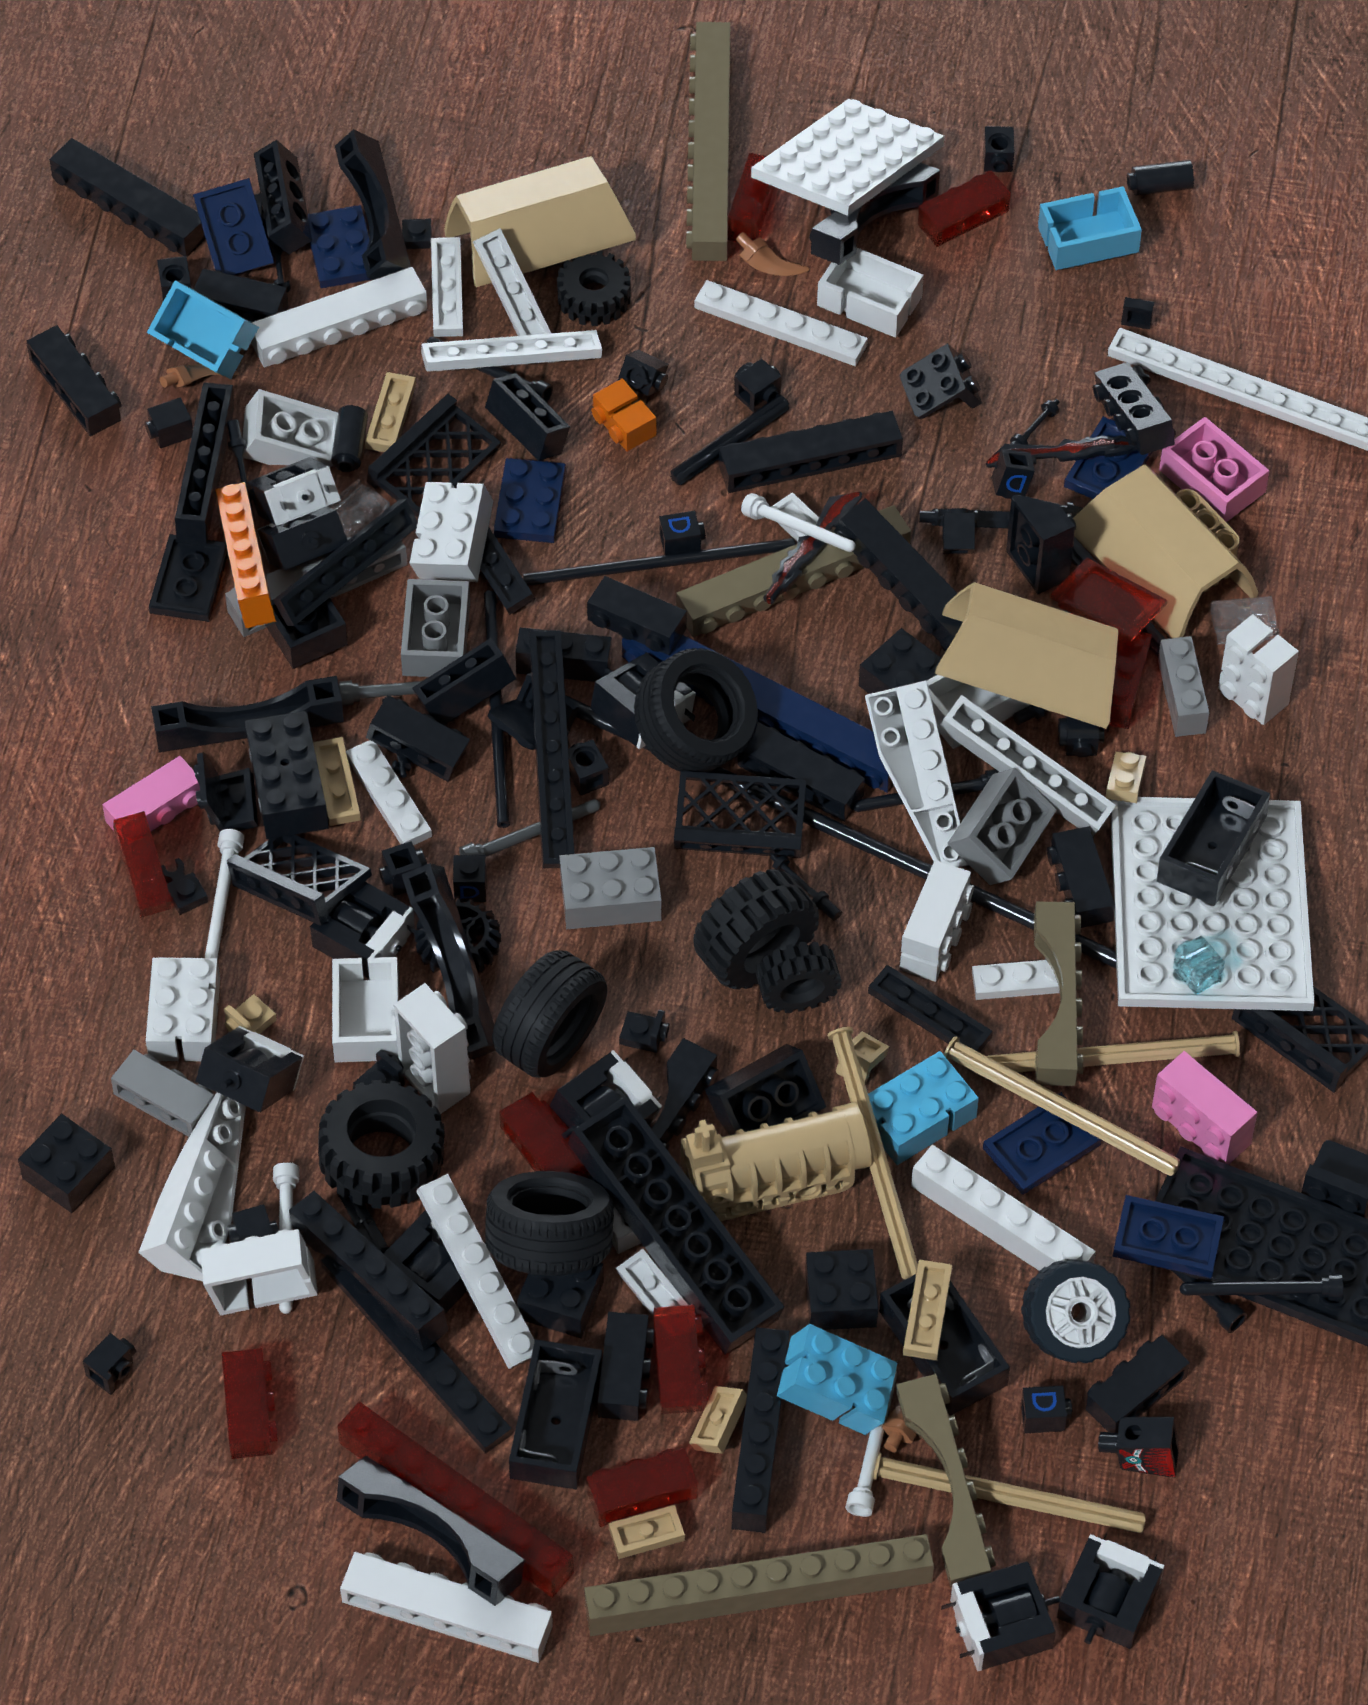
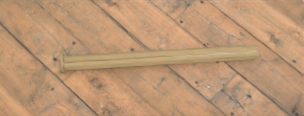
[827,1027,918,1280]
[987,1031,1240,1072]
[944,1036,1180,1176]
[873,1453,1146,1533]

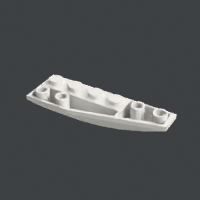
[865,680,969,867]
[138,1092,246,1281]

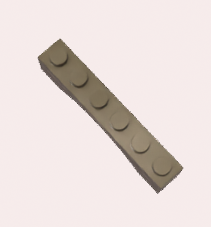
[1034,901,1083,1086]
[896,1374,996,1588]

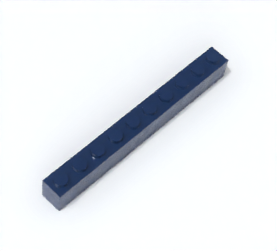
[622,635,894,793]

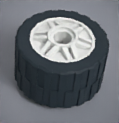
[1021,1259,1131,1363]

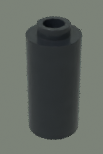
[1127,160,1194,196]
[331,405,368,472]

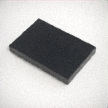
[149,534,228,622]

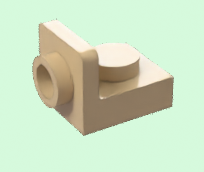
[224,994,277,1034]
[836,1031,889,1084]

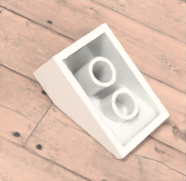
[243,389,338,466]

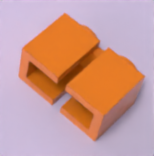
[591,378,656,452]

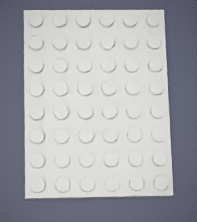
[1111,797,1314,1011]

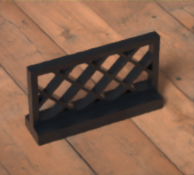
[366,393,501,518]
[674,771,806,858]
[226,835,372,926]
[1231,986,1368,1093]

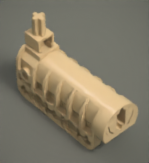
[681,1102,872,1221]

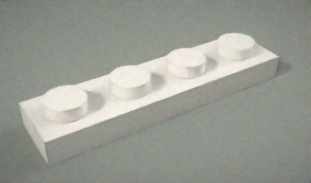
[472,228,551,336]
[431,237,463,337]
[346,740,432,845]

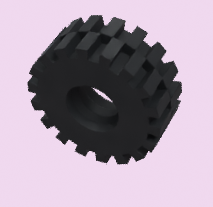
[557,251,631,326]
[756,942,842,1013]

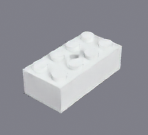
[393,983,471,1114]

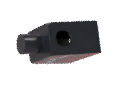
[1098,1417,1179,1478]

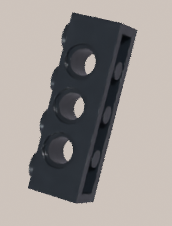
[254,139,312,255]
[1093,362,1175,455]

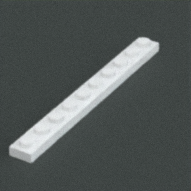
[1107,328,1368,451]

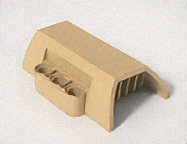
[444,156,636,288]
[1074,464,1258,639]
[935,582,1118,729]

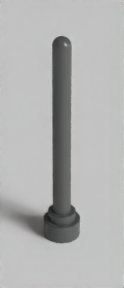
[339,680,422,706]
[459,799,601,857]

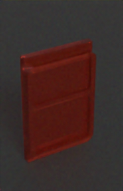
[1050,558,1167,641]

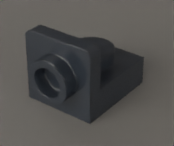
[619,1010,670,1053]
[353,1050,405,1086]

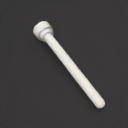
[741,493,856,552]
[205,829,244,958]
[273,1163,299,1314]
[845,1371,897,1517]

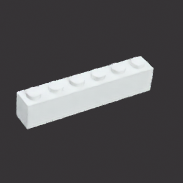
[251,267,427,368]
[938,695,1116,837]
[911,1144,1096,1271]
[340,1552,553,1663]

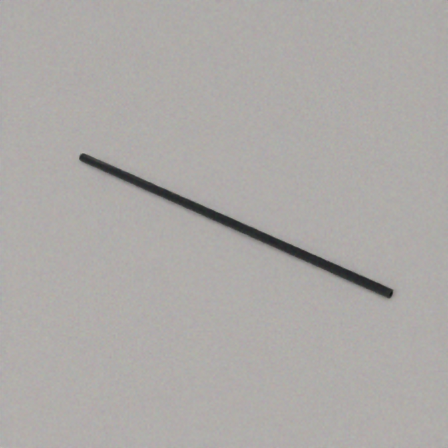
[568,696,1117,969]

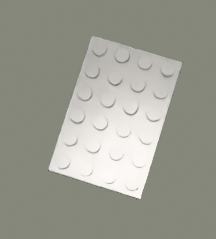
[751,99,944,216]

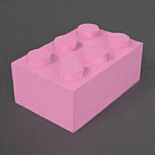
[1159,417,1270,522]
[1152,1051,1258,1165]

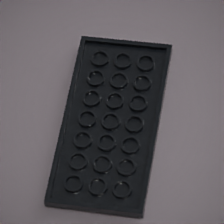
[1155,1147,1368,1347]

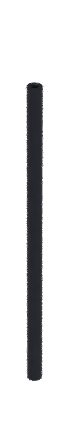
[523,538,795,586]
[484,591,510,828]

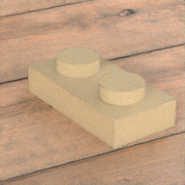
[1106,752,1147,803]
[689,1386,747,1454]
[609,1505,685,1559]

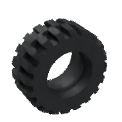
[693,869,819,990]
[318,1080,445,1209]

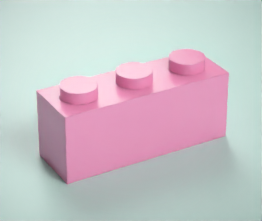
[102,756,200,846]

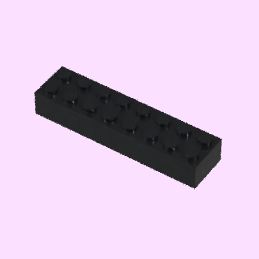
[568,1096,784,1355]

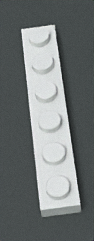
[694,280,868,366]
[421,330,602,372]
[416,1174,535,1369]

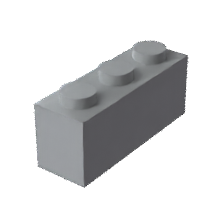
[1158,636,1209,737]
[111,1050,214,1137]

